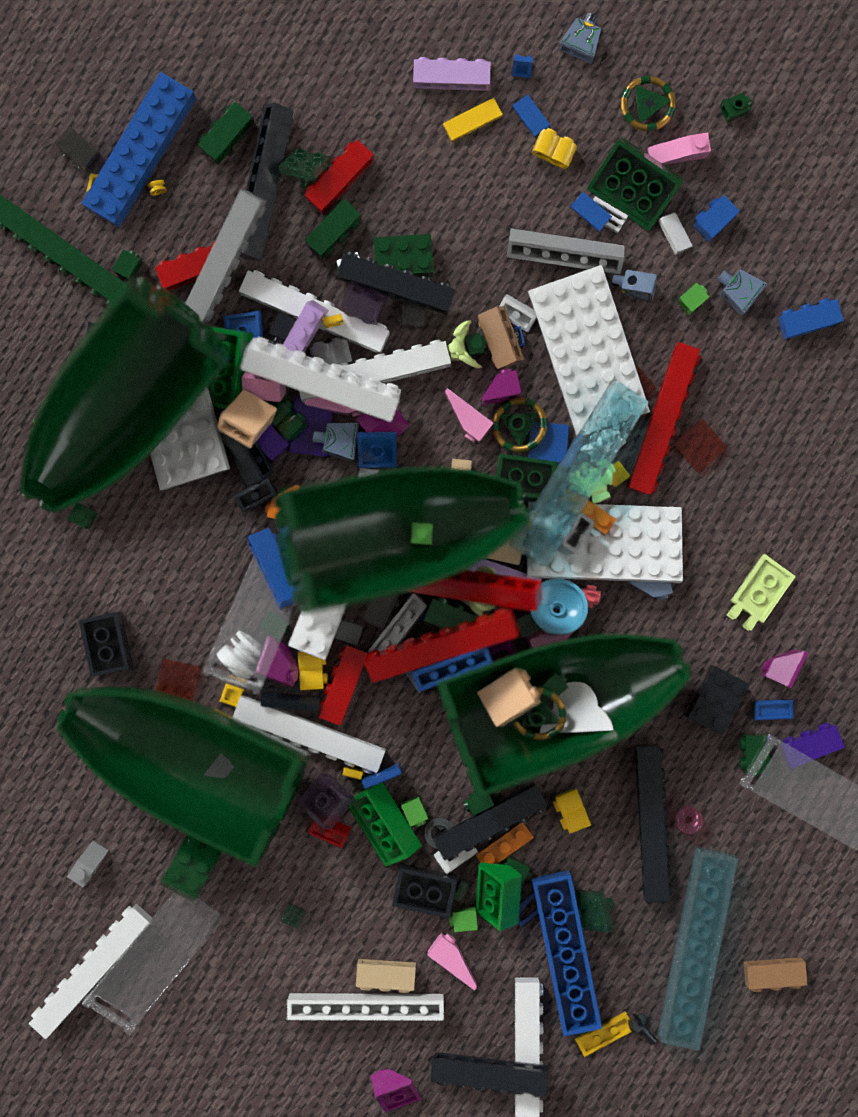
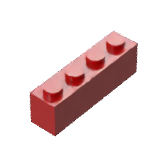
[305,139,374,215]
[155,242,215,291]
[317,644,368,726]

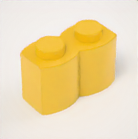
[532,128,577,169]
[298,651,328,690]
[553,788,591,834]

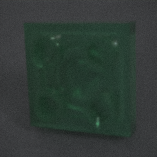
[279,149,331,189]
[575,890,615,932]

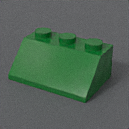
[476,862,522,932]

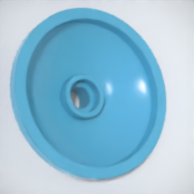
[530,579,588,635]

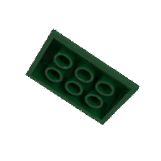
[586,137,685,231]

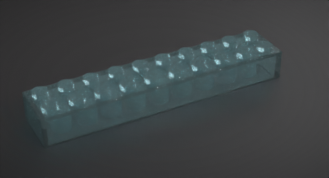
[509,380,649,567]
[657,846,738,1050]

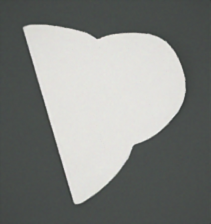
[540,682,613,733]

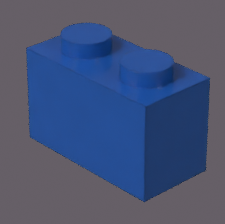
[693,195,740,242]

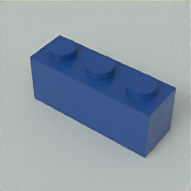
[778,298,844,340]

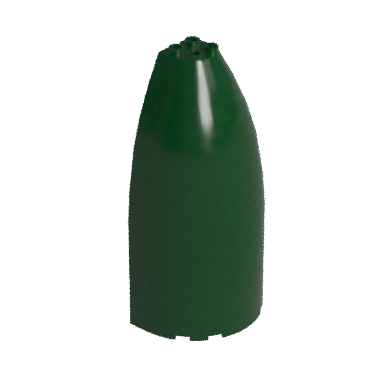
[20,277,228,513]
[275,467,530,615]
[437,634,691,798]
[56,687,310,867]

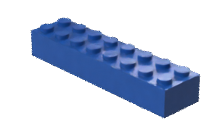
[81,72,197,228]
[531,870,602,1036]

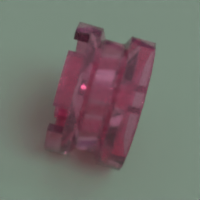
[674,805,703,834]

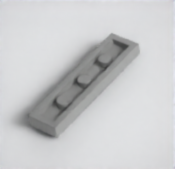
[368,593,430,653]

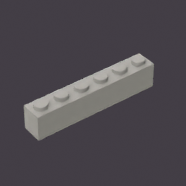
[507,229,624,274]

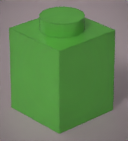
[677,283,709,315]
[411,523,433,545]
[401,795,428,827]
[449,907,477,932]

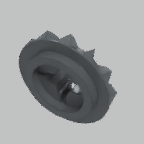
[424,817,453,848]

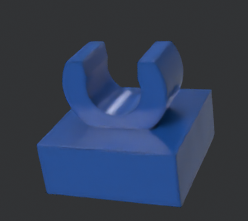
[512,54,533,78]

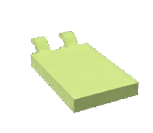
[727,554,796,631]

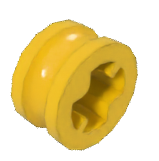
[147,180,167,196]

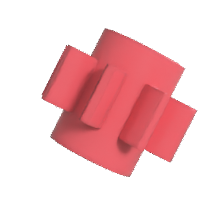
[581,585,601,608]

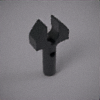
[628,1013,657,1044]

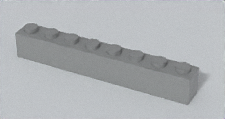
[186,190,266,325]

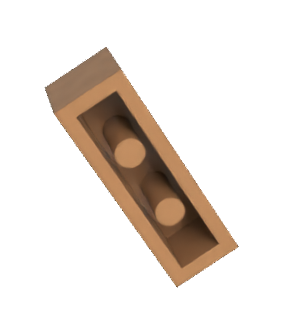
[477,306,524,369]
[744,957,807,992]

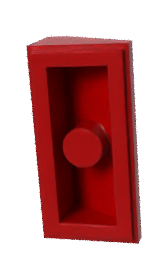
[307,812,351,848]

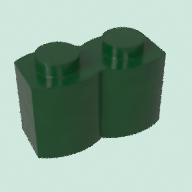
[272,397,308,441]

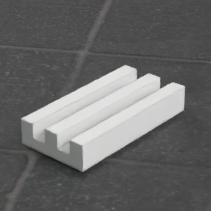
[593,197,628,233]

